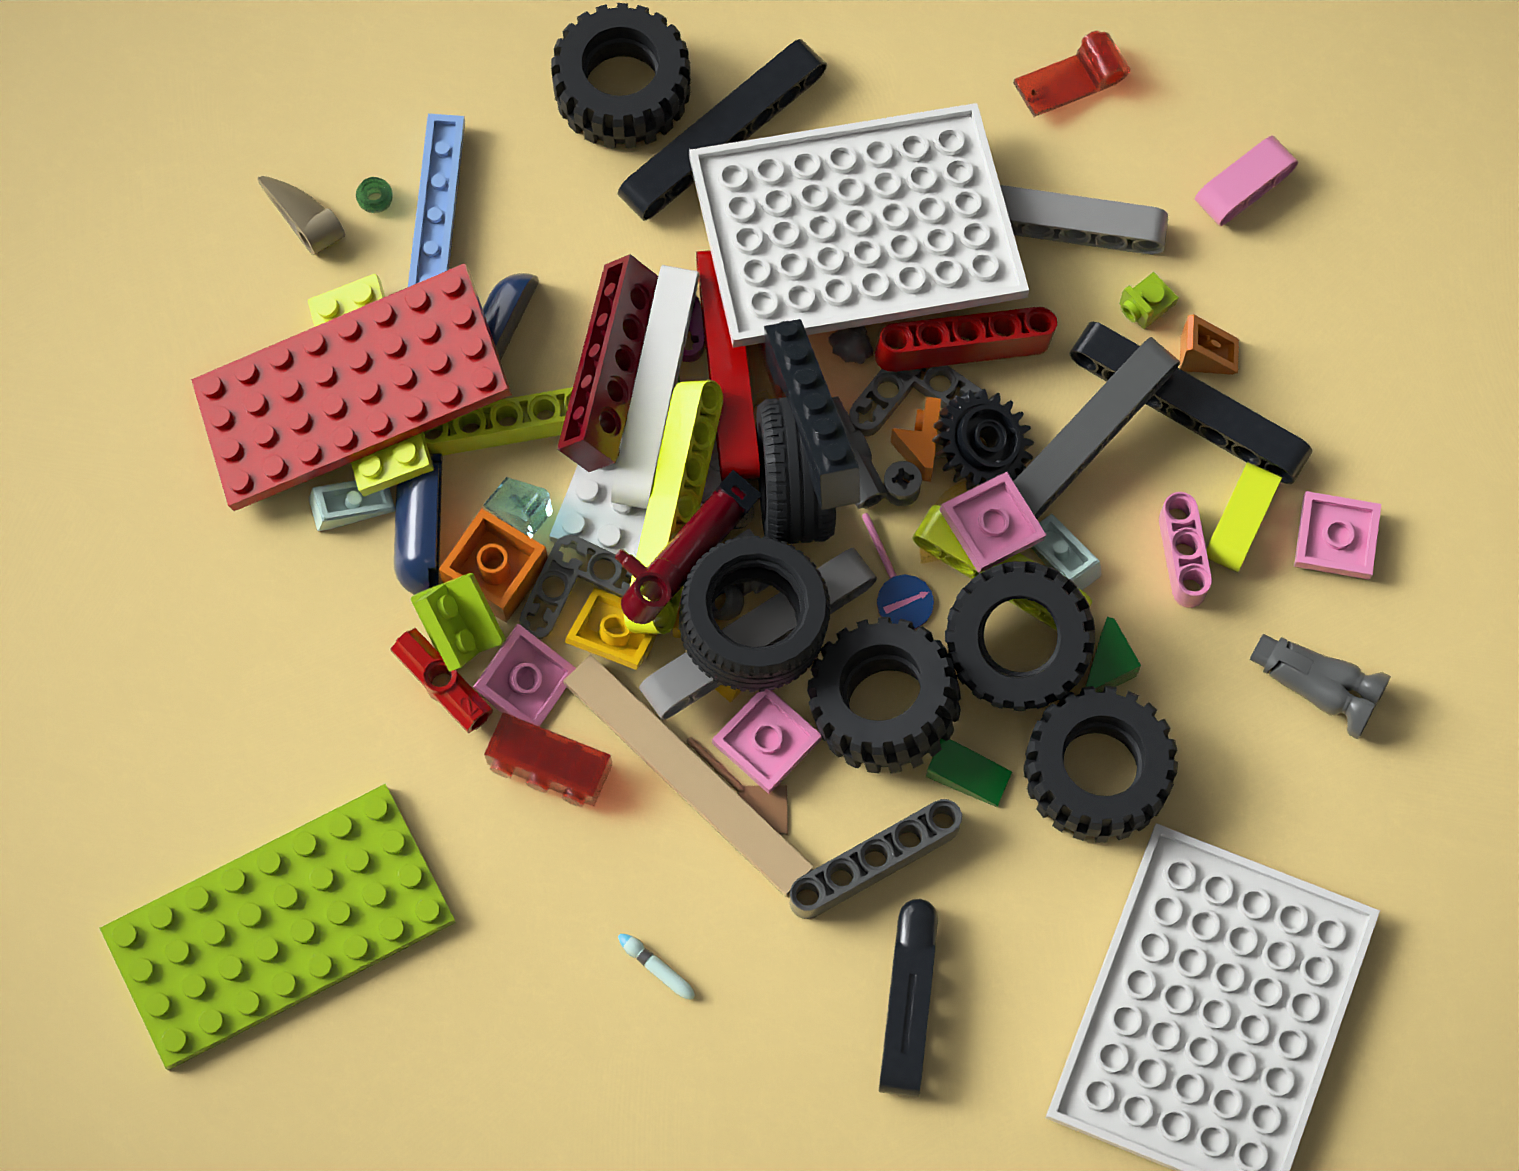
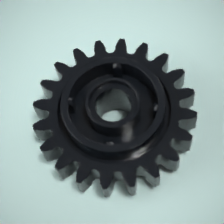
[932,389,1034,491]

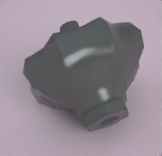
[828,326,874,364]

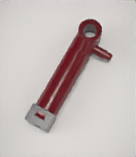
[615,470,762,624]

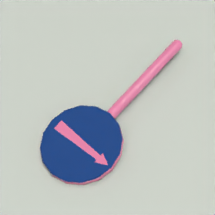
[862,513,934,629]

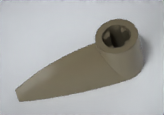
[257,176,345,255]

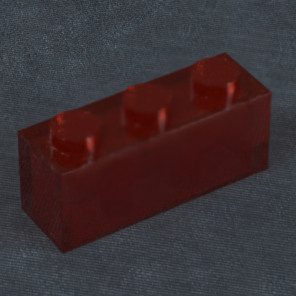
[484,712,613,807]

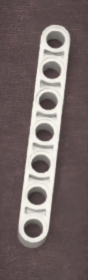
[611,265,699,509]

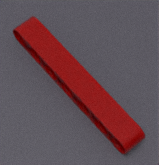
[696,250,760,482]

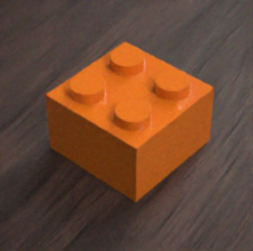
[439,508,548,623]

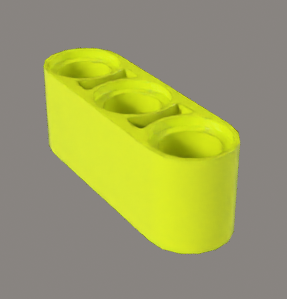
[1206,462,1282,573]

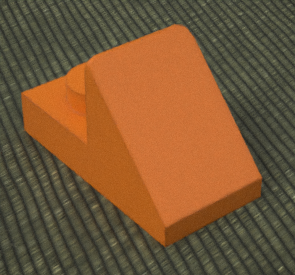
[890,397,941,482]

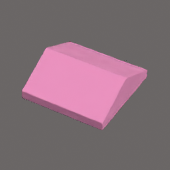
[473,624,576,732]

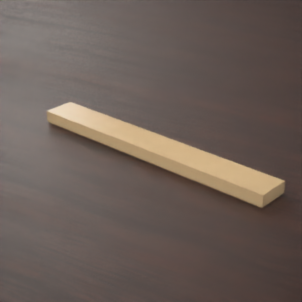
[563,654,813,897]

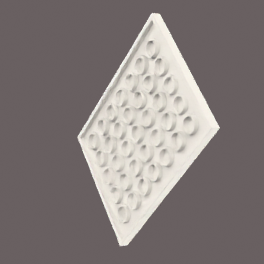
[689,103,1029,348]
[1045,823,1380,1171]

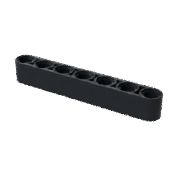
[617,39,827,221]
[1069,322,1312,484]

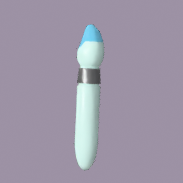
[618,934,695,1000]

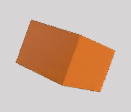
[1180,314,1239,375]

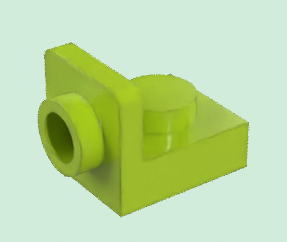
[1119,272,1179,329]

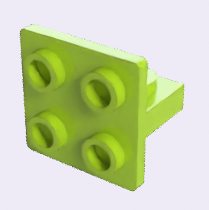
[411,573,506,672]

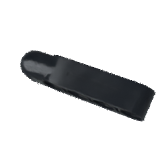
[879,899,938,1097]

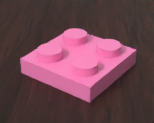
[940,472,1046,573]
[1294,491,1381,580]
[712,689,822,794]

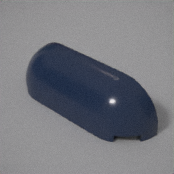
[483,273,539,361]
[394,453,443,595]

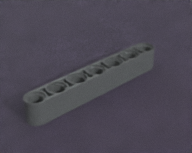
[1013,337,1180,519]

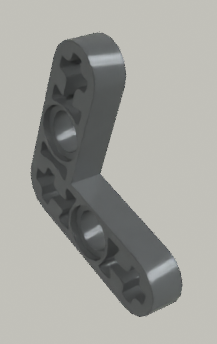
[849,365,982,437]
[519,535,632,639]

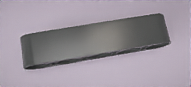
[789,799,962,919]

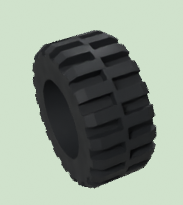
[551,3,691,149]
[945,561,1095,711]
[807,617,961,774]
[1024,686,1178,843]

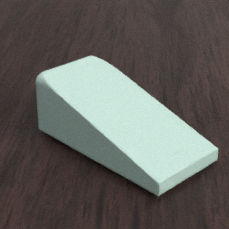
[309,480,395,531]
[1031,514,1102,590]

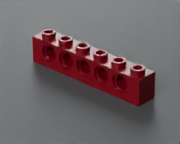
[557,254,658,472]

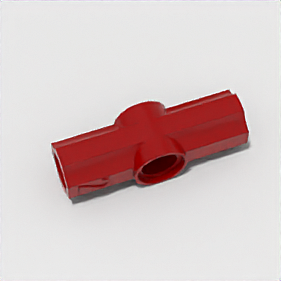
[390,628,493,734]

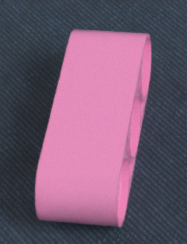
[1195,135,1298,226]
[1159,492,1212,608]

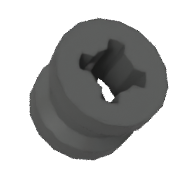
[883,461,922,506]

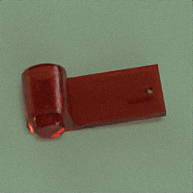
[1013,30,1131,117]

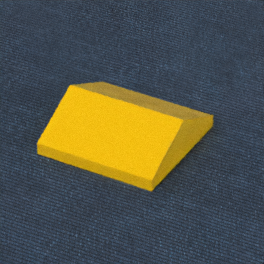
[565,587,657,670]

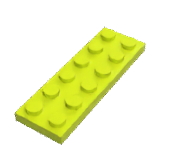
[307,273,434,497]

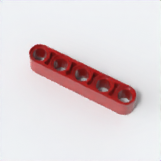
[875,307,1058,372]

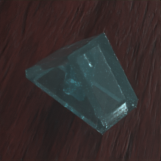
[483,477,553,538]

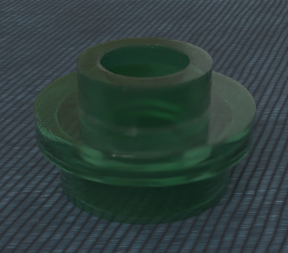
[356,177,393,213]

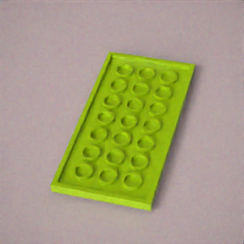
[99,784,456,1071]

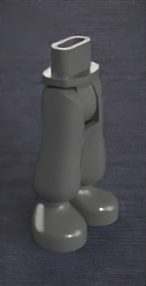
[1250,634,1391,740]

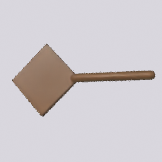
[687,737,788,834]

